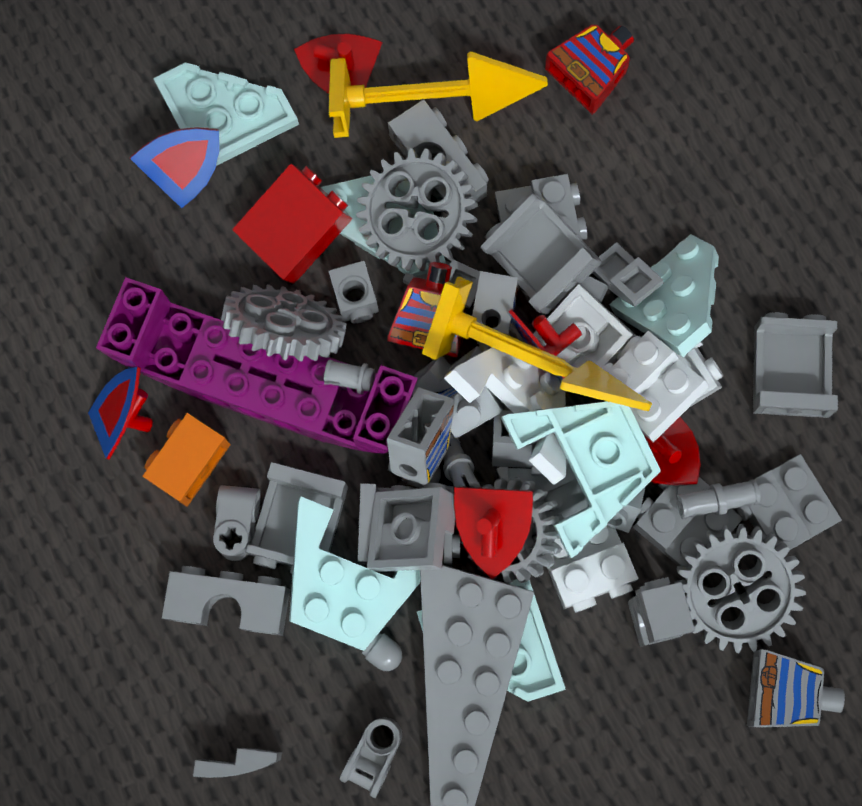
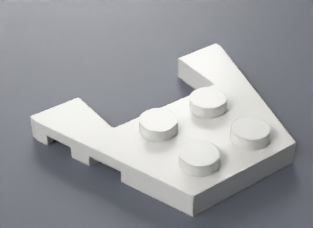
[444,347,566,485]

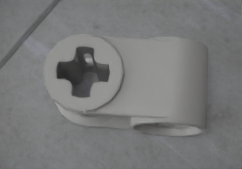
[213,485,261,561]
[340,717,402,798]

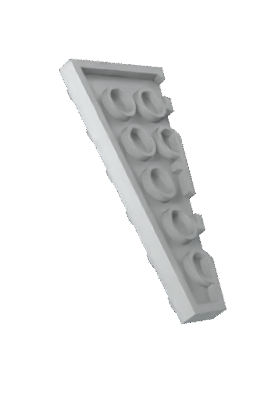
[420,565,535,806]

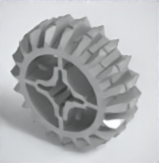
[462,477,564,584]

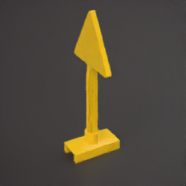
[329,52,548,138]
[422,277,652,411]

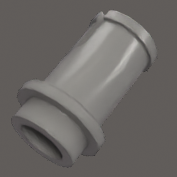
[324,360,375,394]

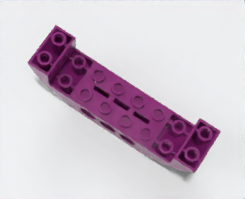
[96,277,418,453]

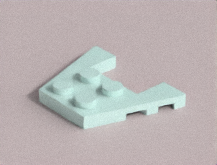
[501,401,661,558]
[289,496,421,651]

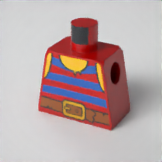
[545,24,634,115]
[387,262,464,357]

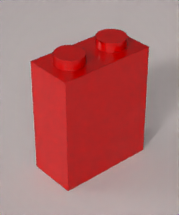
[232,163,353,283]

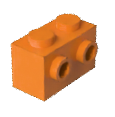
[143,413,231,507]

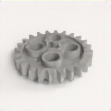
[356,148,478,271]
[221,285,346,361]
[674,524,806,653]

